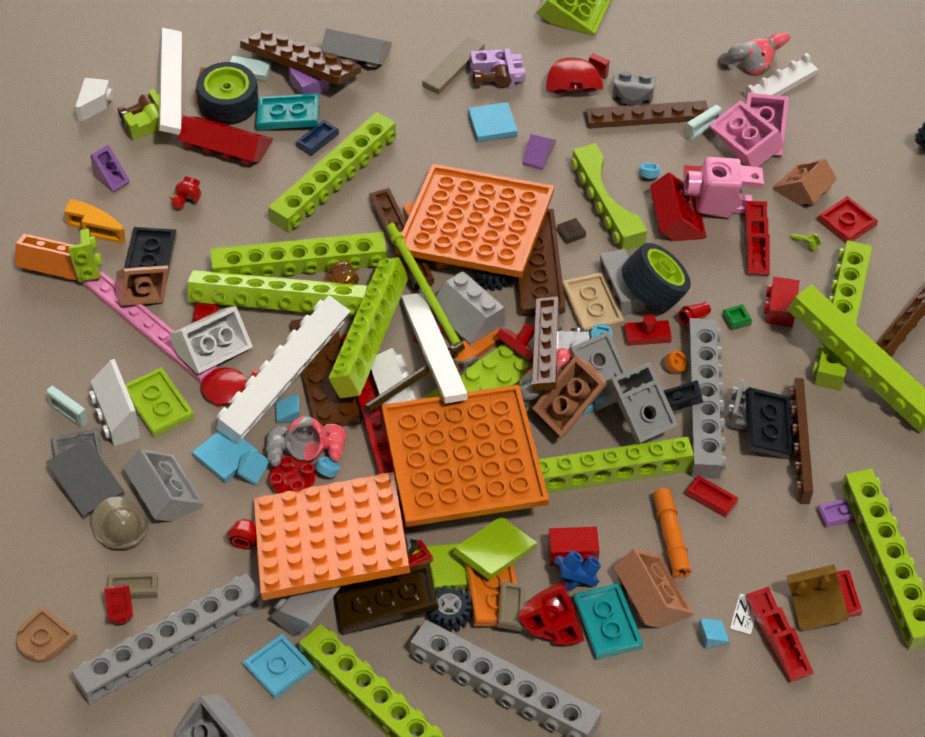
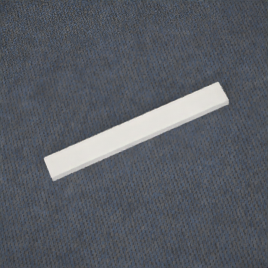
[159,28,182,134]
[401,292,468,404]

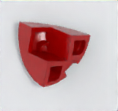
[546,57,603,94]
[519,580,584,645]

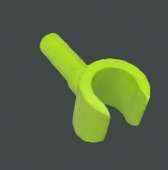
[790,233,821,250]

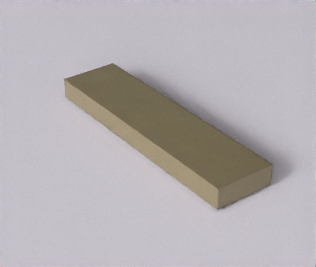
[422,36,485,94]

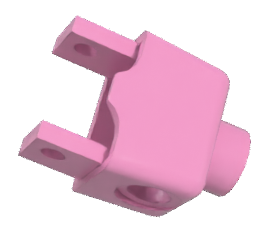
[684,157,764,218]

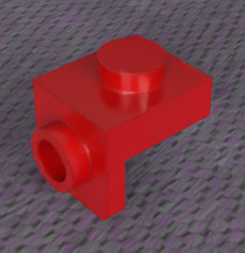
[104,584,133,624]

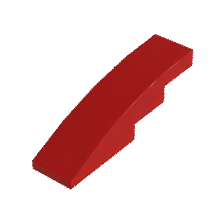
[745,201,770,275]
[744,586,814,682]

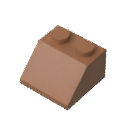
[773,158,837,205]
[115,266,168,306]

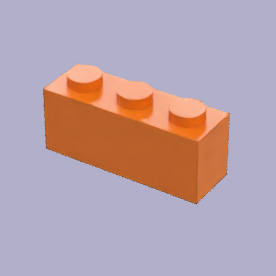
[15,233,78,280]

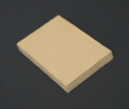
[562,272,625,333]

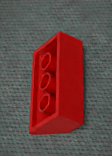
[177,115,273,165]

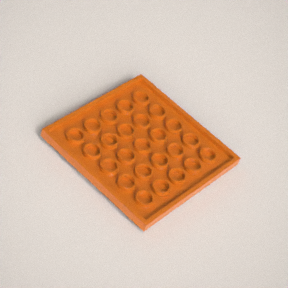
[395,164,554,278]
[381,385,549,527]
[254,472,410,600]

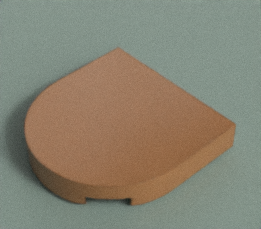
[16,606,78,663]

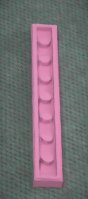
[83,270,217,384]

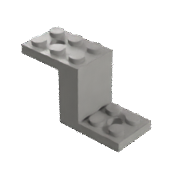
[568,331,678,444]

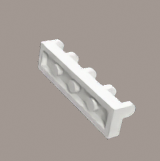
[745,53,818,98]

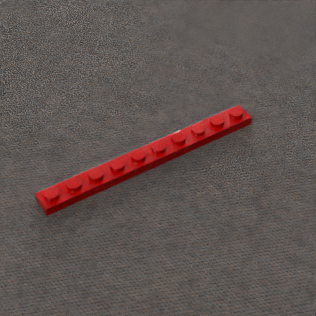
[341,335,404,521]

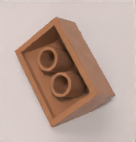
[533,355,607,438]
[613,549,694,628]

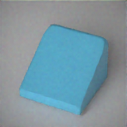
[276,394,300,423]
[237,450,269,485]
[698,618,730,648]

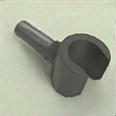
[453,356,479,374]

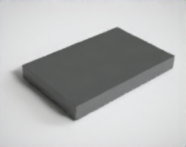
[46,438,125,518]

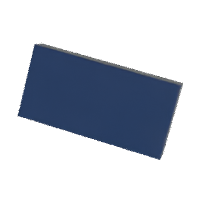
[296,120,339,156]

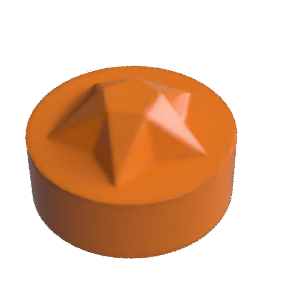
[665,350,688,374]

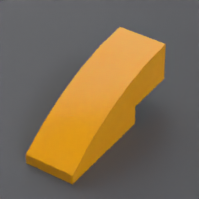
[64,199,126,244]

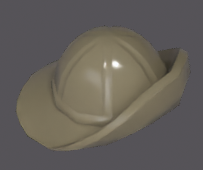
[91,497,149,549]

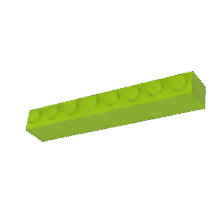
[787,284,925,433]

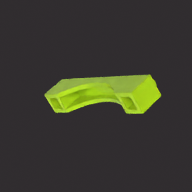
[570,143,647,250]

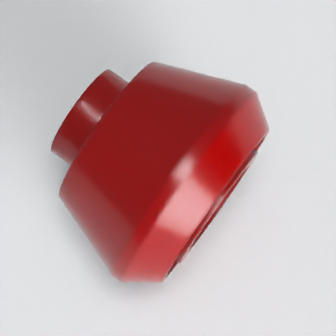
[226,519,257,550]

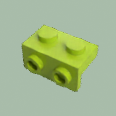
[68,228,103,282]

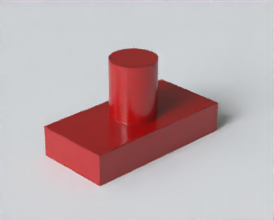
[624,314,672,346]
[496,323,535,361]

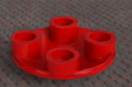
[201,367,247,407]
[269,456,316,493]

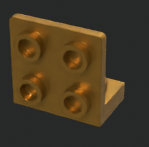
[786,564,849,631]

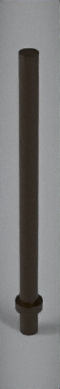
[363,342,465,413]

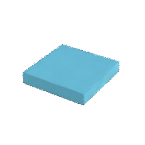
[468,102,518,142]
[192,431,259,483]
[243,633,314,700]

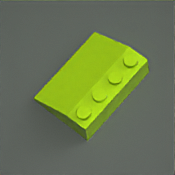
[536,0,611,36]

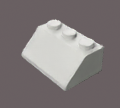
[169,306,253,374]
[89,359,140,446]

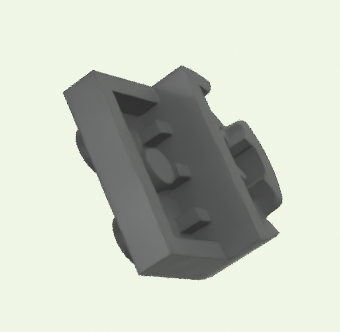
[613,71,656,105]

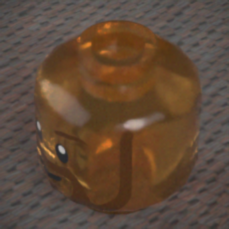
[327,261,359,285]

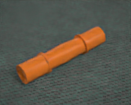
[653,488,692,578]

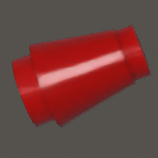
[678,302,711,327]

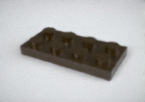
[336,563,439,634]

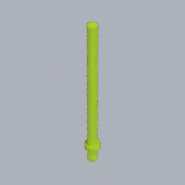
[386,223,461,346]

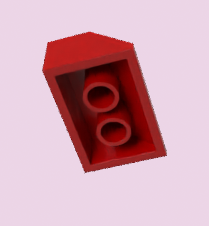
[650,172,707,241]

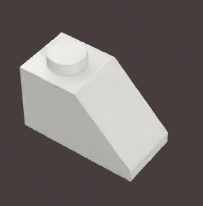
[75,78,113,121]

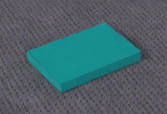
[256,93,320,130]
[572,583,644,660]

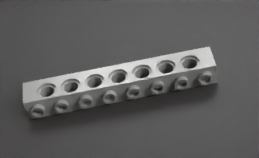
[687,318,726,479]
[72,573,263,705]
[410,620,602,737]

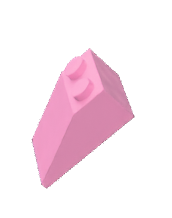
[746,93,789,156]
[709,100,784,167]

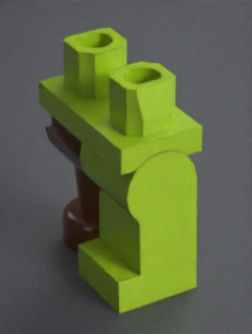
[117,89,159,141]

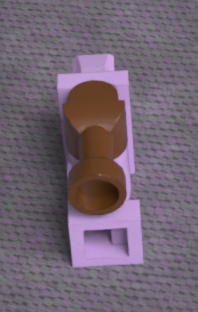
[469,48,526,88]

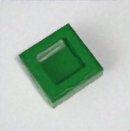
[722,304,752,331]

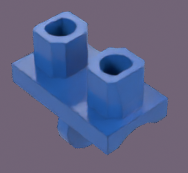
[554,550,601,590]

